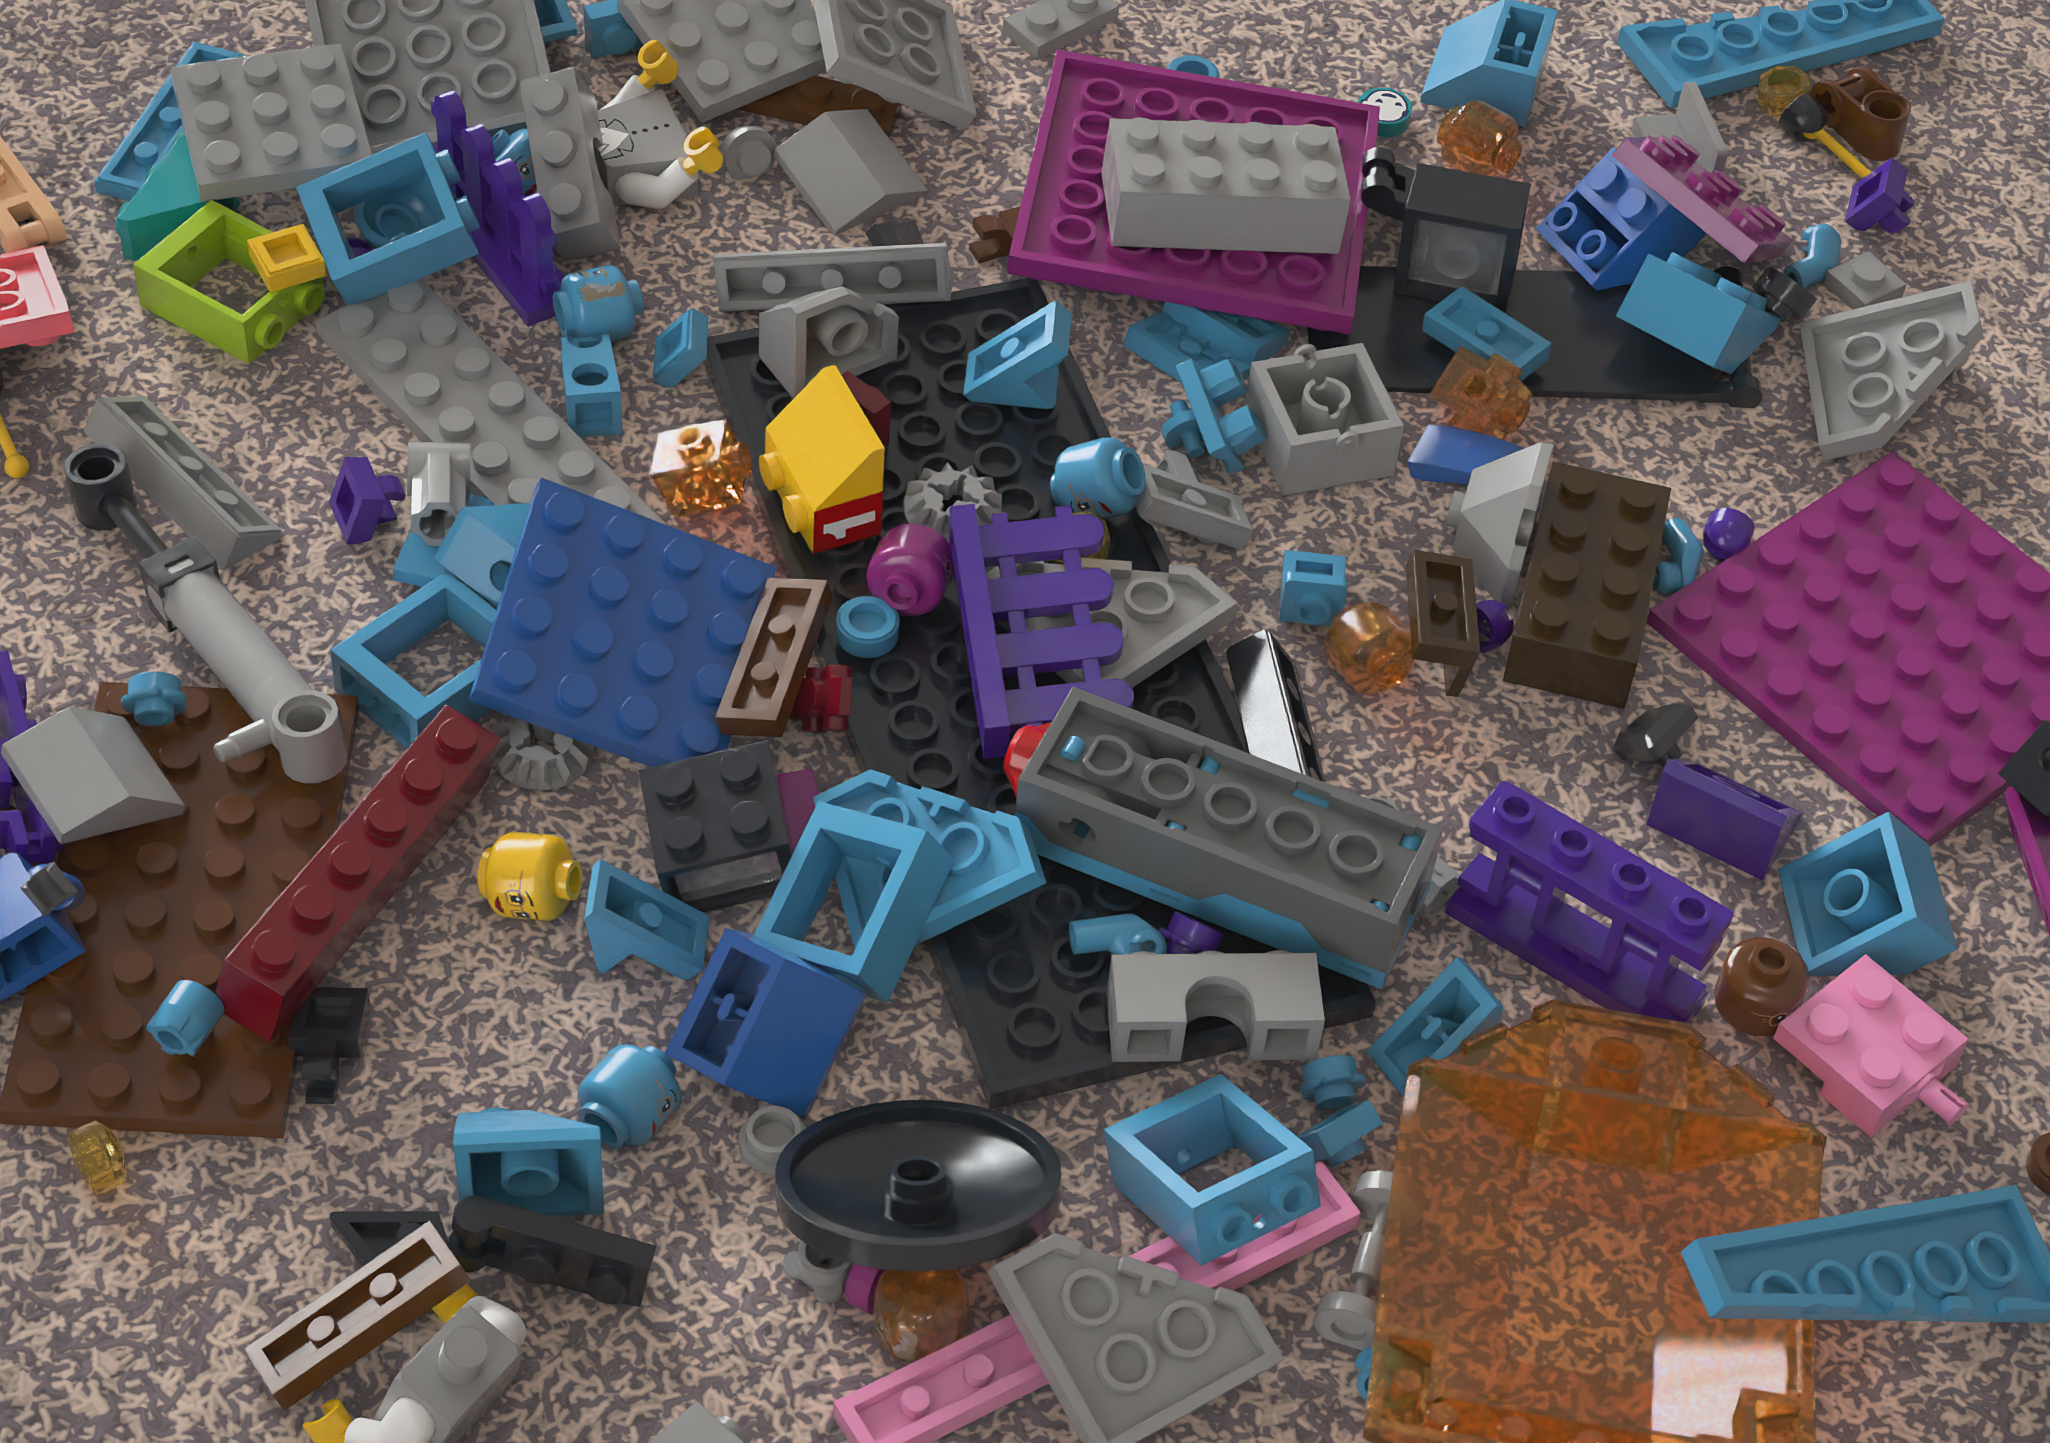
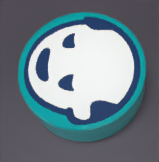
[1358,88,1412,137]

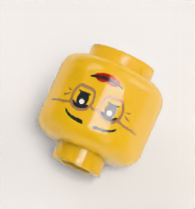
[477,832,583,922]

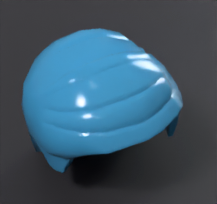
[354,175,446,249]

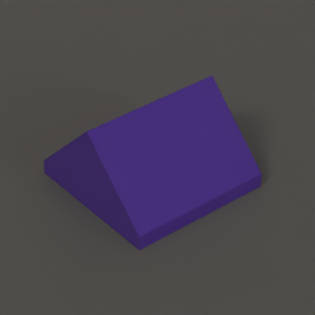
[1646,758,1803,881]

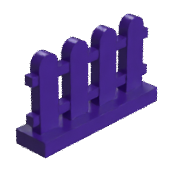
[431,90,565,327]
[949,504,1134,759]

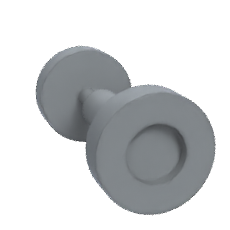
[1314,1171,1424,1350]

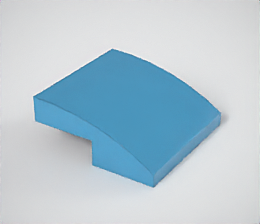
[1123,302,1291,383]

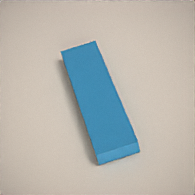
[95,41,245,201]

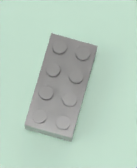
[1101,118,1351,254]

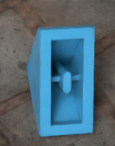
[1366,957,1504,1101]

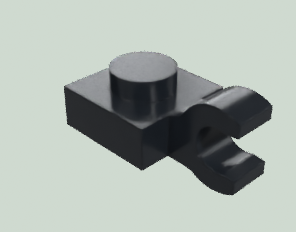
[288,987,371,1104]

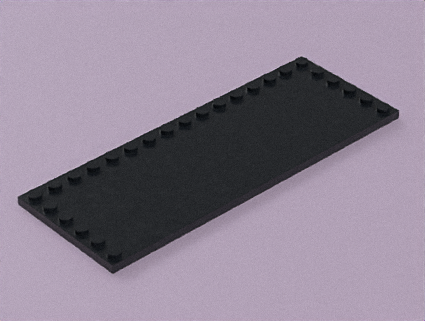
[703,278,1376,1109]

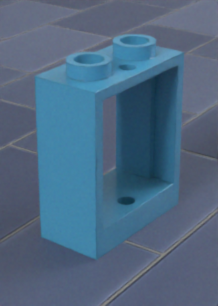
[296,132,480,306]
[330,571,497,749]
[754,801,955,1003]
[1103,1074,1321,1265]

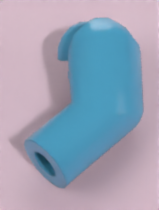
[1783,223,1841,289]
[1653,518,1704,594]
[1069,914,1167,955]

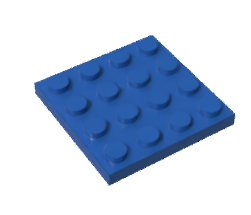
[468,477,777,767]

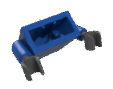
[0,853,85,1002]

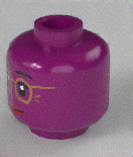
[866,524,954,617]

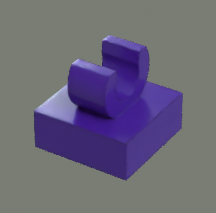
[1845,158,1914,233]
[329,457,406,544]

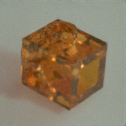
[1429,346,1533,440]
[650,419,752,517]

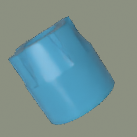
[146,980,224,1057]

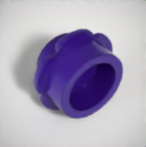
[1159,911,1224,954]

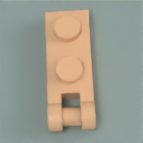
[0,136,67,253]

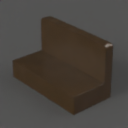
[1406,549,1480,697]

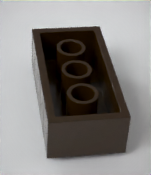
[1502,461,1672,709]

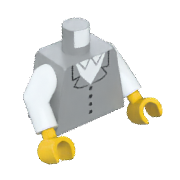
[593,40,723,209]
[302,1283,526,1443]

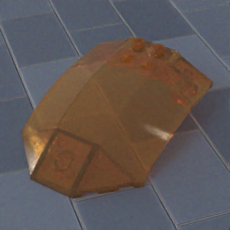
[1363,1000,1827,1443]

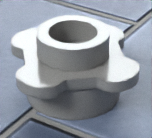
[783,1241,852,1303]

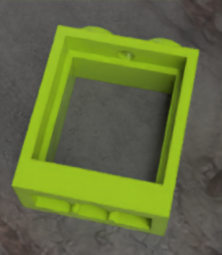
[133,200,325,364]

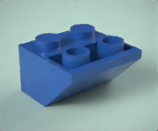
[1535,147,1706,291]
[664,928,868,1117]

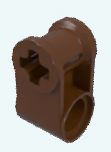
[1810,66,1911,161]

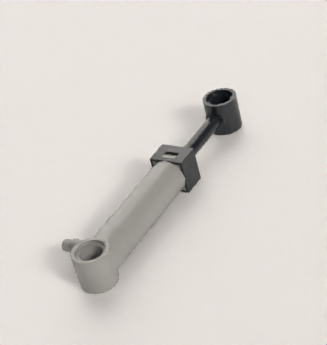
[64,443,347,783]

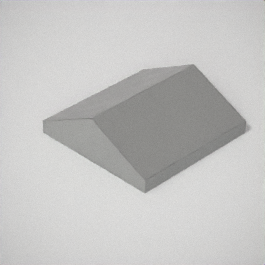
[773,109,928,235]
[1,707,185,844]

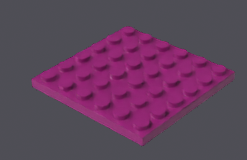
[1006,49,1380,335]
[1646,451,2050,847]

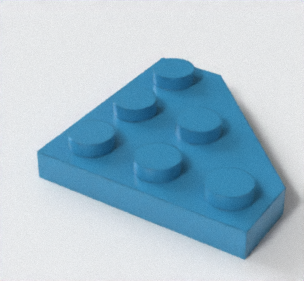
[813,769,1046,948]

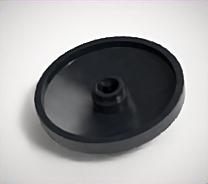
[775,1100,1061,1271]

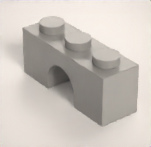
[519,67,621,261]
[1107,950,1325,1062]

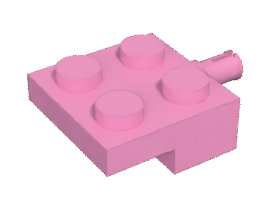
[1773,954,1969,1137]

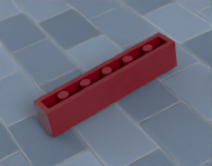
[215,705,501,1042]

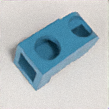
[560,333,623,437]

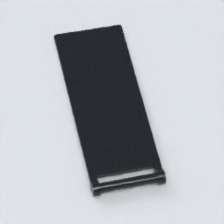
[1307,266,1762,408]

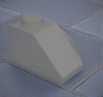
[759,286,899,399]
[1446,442,1553,609]

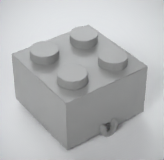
[1245,343,1404,496]

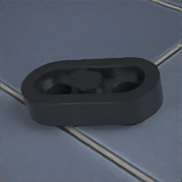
[1752,266,1817,322]

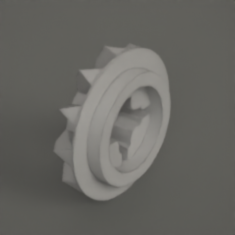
[904,462,1002,543]
[493,716,594,790]

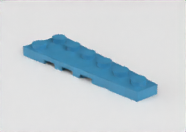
[1617,0,1945,109]
[1681,1185,2050,1323]

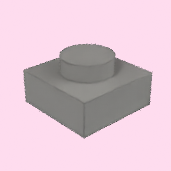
[1823,251,1907,310]

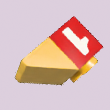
[759,365,885,554]

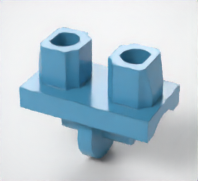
[1161,358,1266,474]

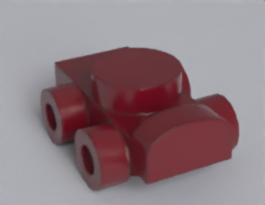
[789,665,853,734]

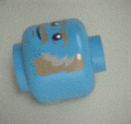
[553,265,644,342]

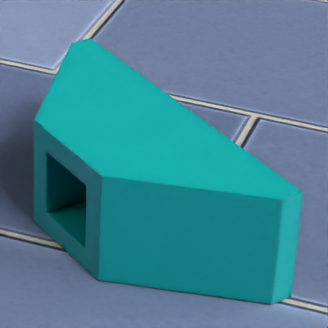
[115,130,240,261]

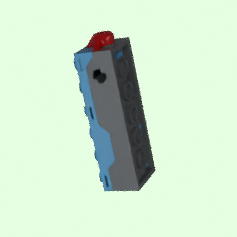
[1003,687,1444,989]

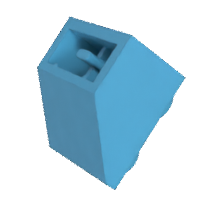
[1420,0,1558,127]
[1616,252,1781,374]

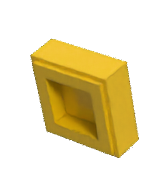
[247,224,326,293]

